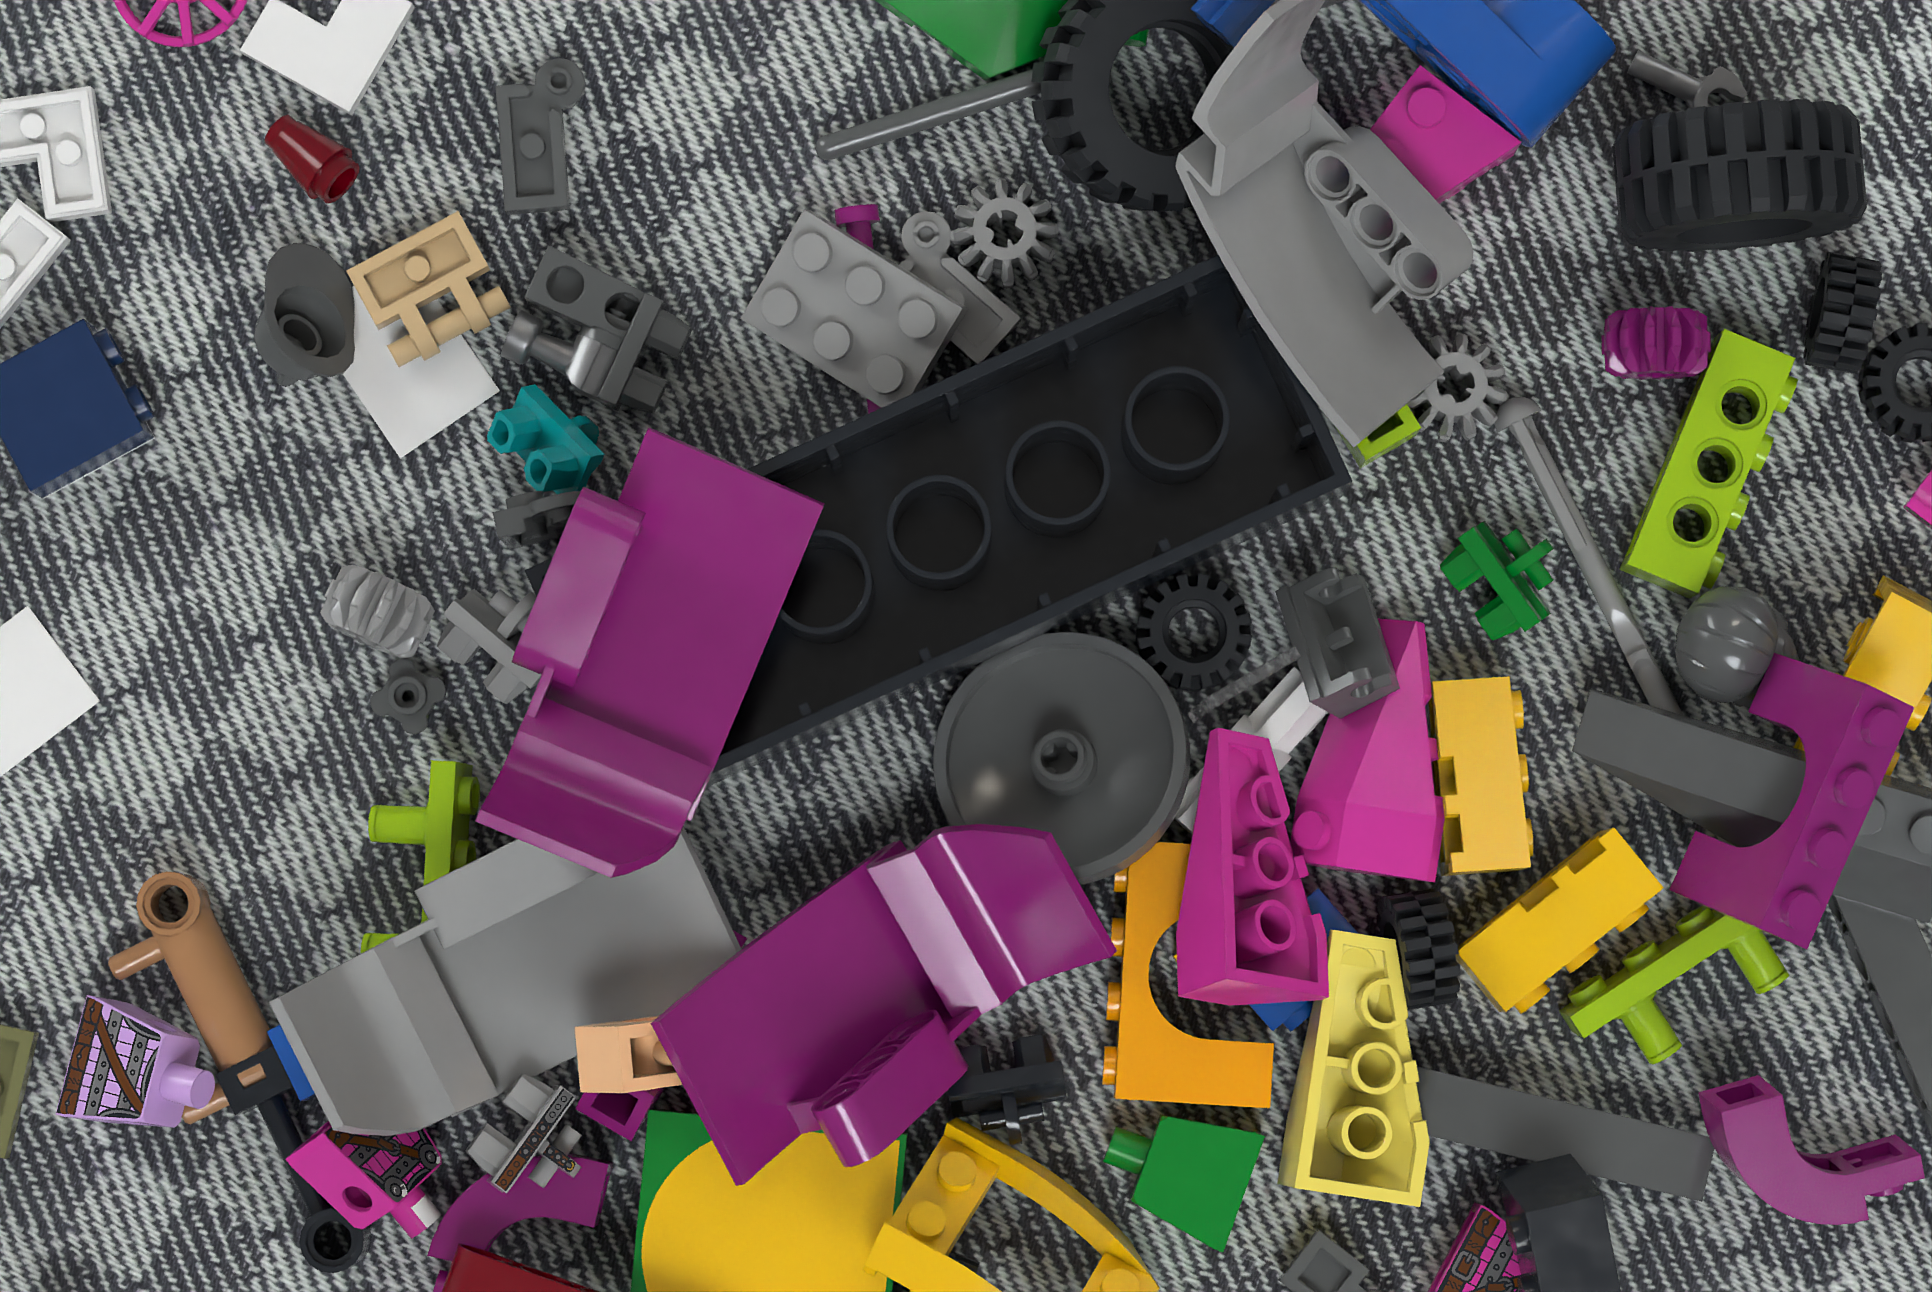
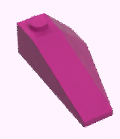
[1176,728,1329,1006]

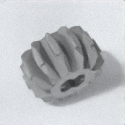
[951,179,1059,289]
[1407,333,1507,442]
[320,565,435,658]

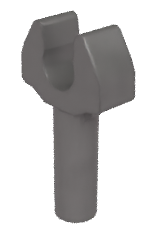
[1627,50,1747,108]

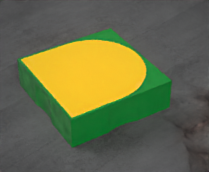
[630,1108,908,1292]

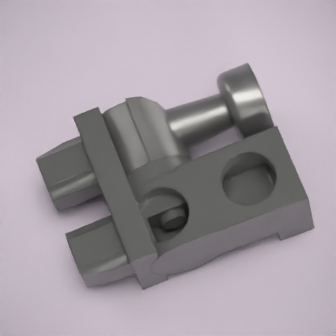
[501,245,692,414]

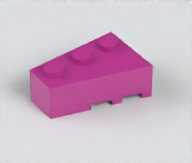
[1370,65,1522,204]

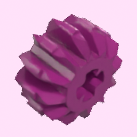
[1601,306,1711,380]

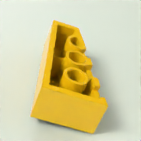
[1793,575,1932,776]

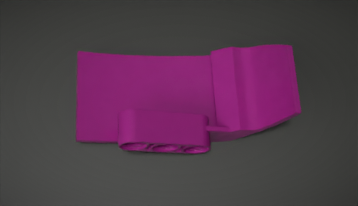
[475,427,825,878]
[651,824,1117,1186]

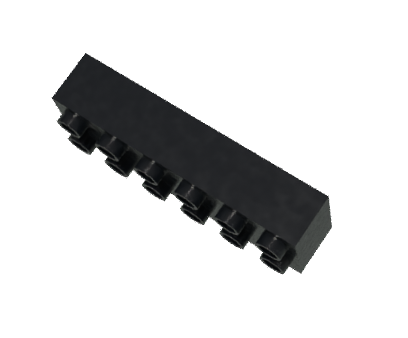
[524,255,1352,788]

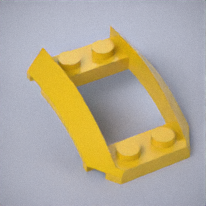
[863,1117,1160,1292]

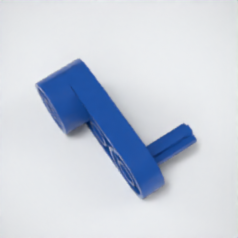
[1191,0,1616,148]

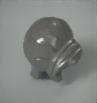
[1675,586,1799,707]

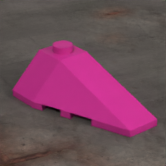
[1290,618,1445,883]

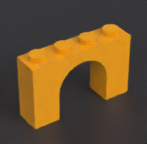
[1102,842,1274,1108]

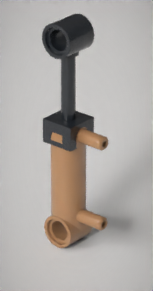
[108,871,372,1273]

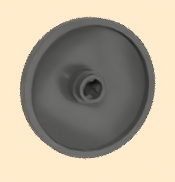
[933,632,1190,885]

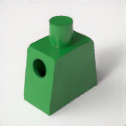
[1103,1114,1265,1252]

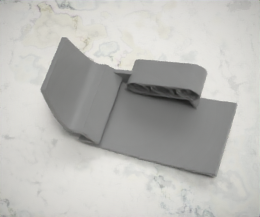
[1175,0,1474,447]
[269,827,741,1136]

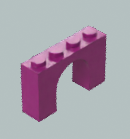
[1669,653,1914,950]

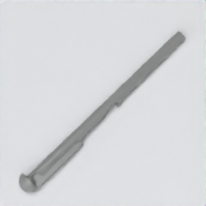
[1495,397,1734,846]

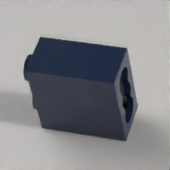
[0,319,155,499]

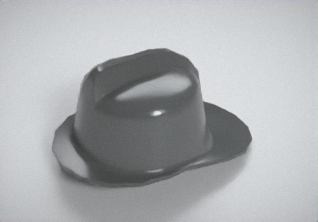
[254,243,355,387]

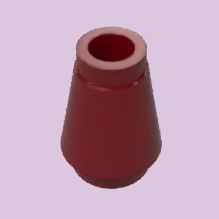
[264,115,359,204]

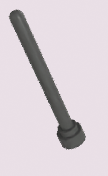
[815,69,1113,160]

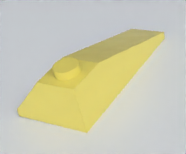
[1277,930,1430,1207]

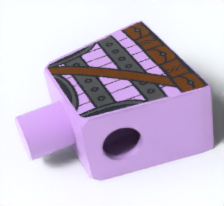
[56,995,215,1128]

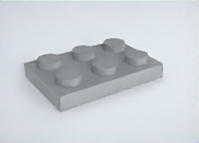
[740,209,968,408]

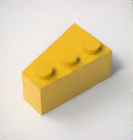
[1456,827,1664,1014]

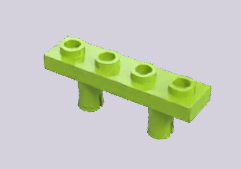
[361,760,480,953]
[1559,906,1789,1065]

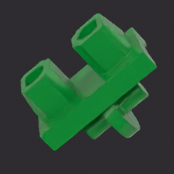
[1439,521,1554,641]

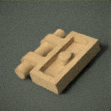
[346,211,511,367]

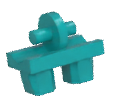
[487,384,605,494]

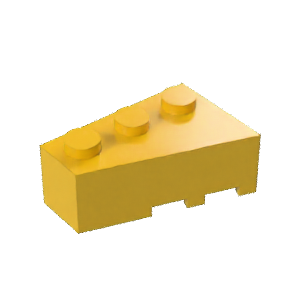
[1428,676,1533,876]

